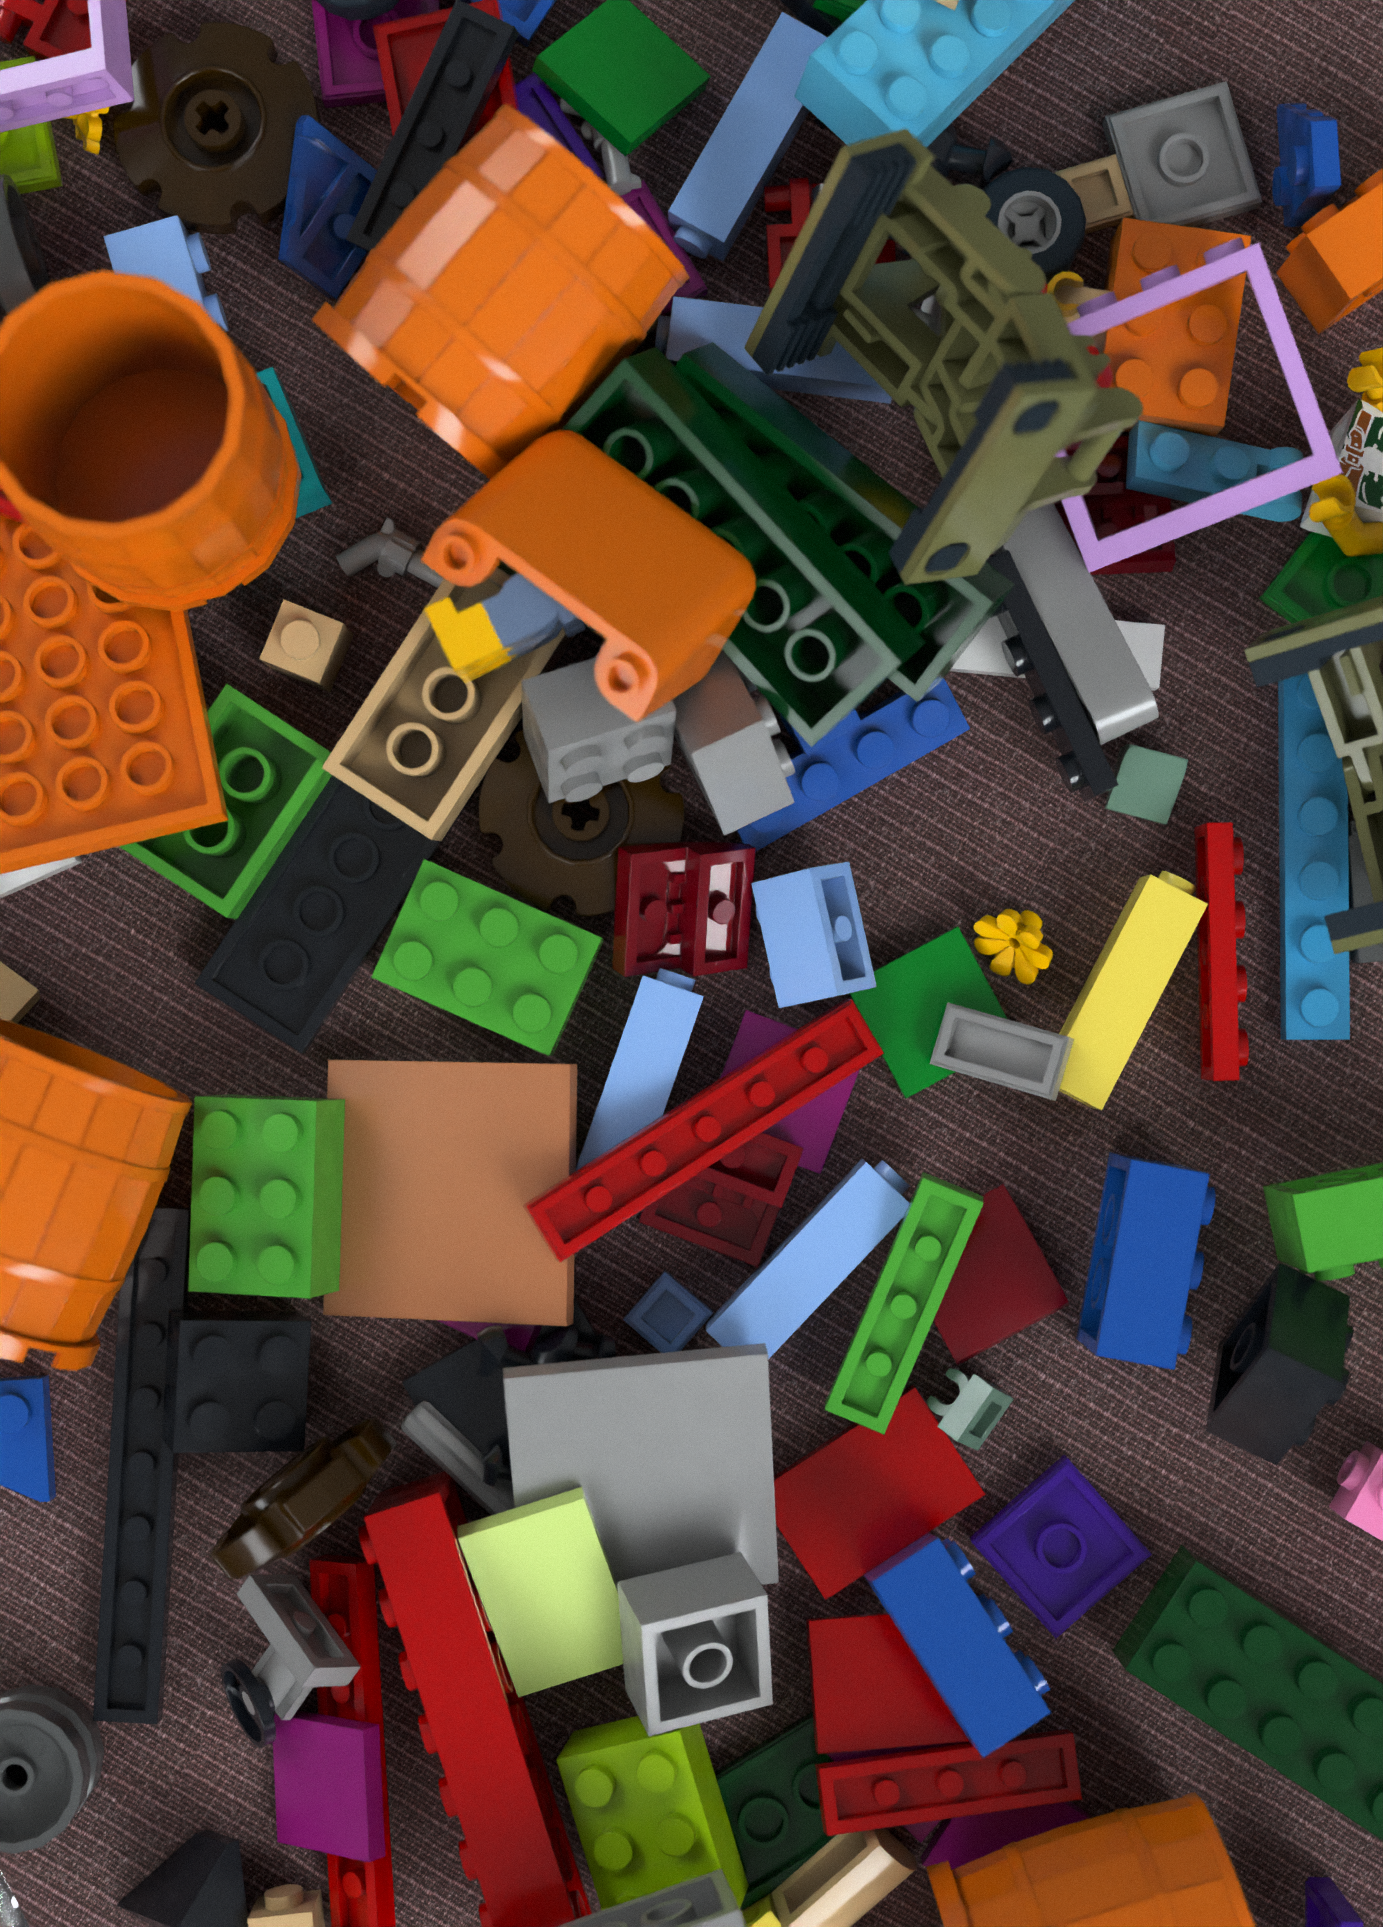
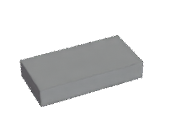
[929,1002,1074,1101]

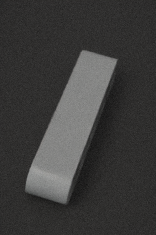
[993,503,1159,745]

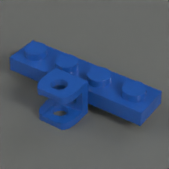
[736,679,970,852]

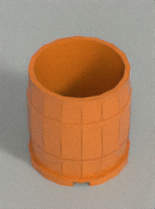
[311,104,690,480]
[0,271,302,612]
[0,1018,192,1371]
[926,1792,1255,1927]

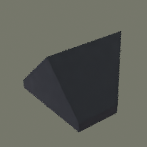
[117,1830,248,1927]

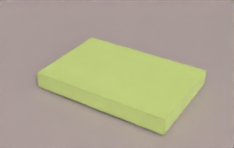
[457,1487,623,1698]

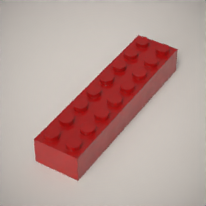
[358,1471,593,1927]

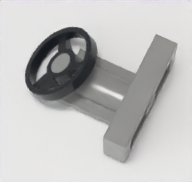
[221,1575,361,1748]

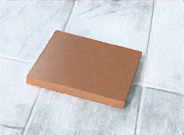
[323,1059,577,1326]

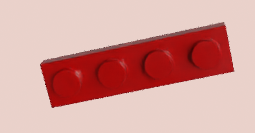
[1194,822,1249,1081]
[815,1729,1082,1836]

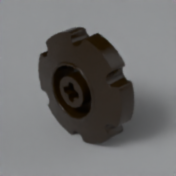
[113,22,321,234]
[479,729,684,917]
[209,1416,397,1581]

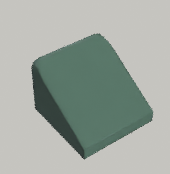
[1104,744,1189,825]

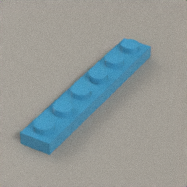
[1278,673,1350,1040]

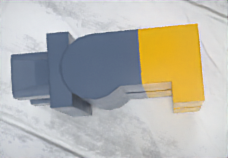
[424,573,586,684]

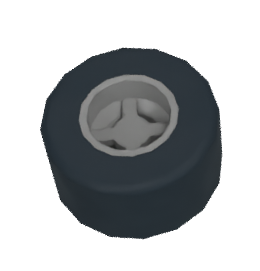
[983,167,1086,284]

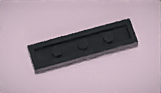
[346,0,519,253]
[986,550,1118,802]

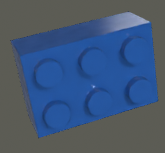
[1076,1152,1215,1370]
[864,1533,1051,1758]

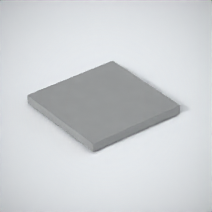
[503,1343,779,1585]

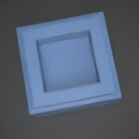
[623,1270,713,1353]

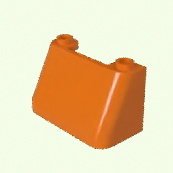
[421,430,756,723]

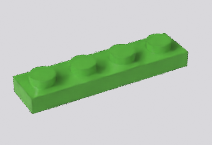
[824,1172,984,1434]

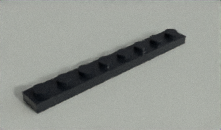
[93,1206,191,1724]

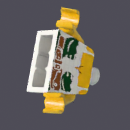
[1300,347,1383,557]

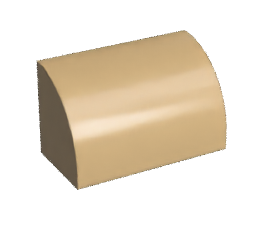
[771,1828,917,1927]

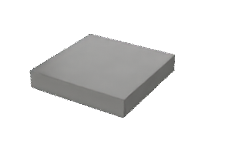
[1102,81,1262,227]

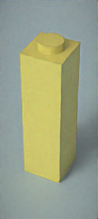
[1059,871,1208,1110]

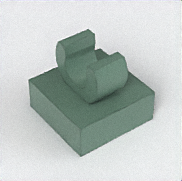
[926,1368,1014,1451]

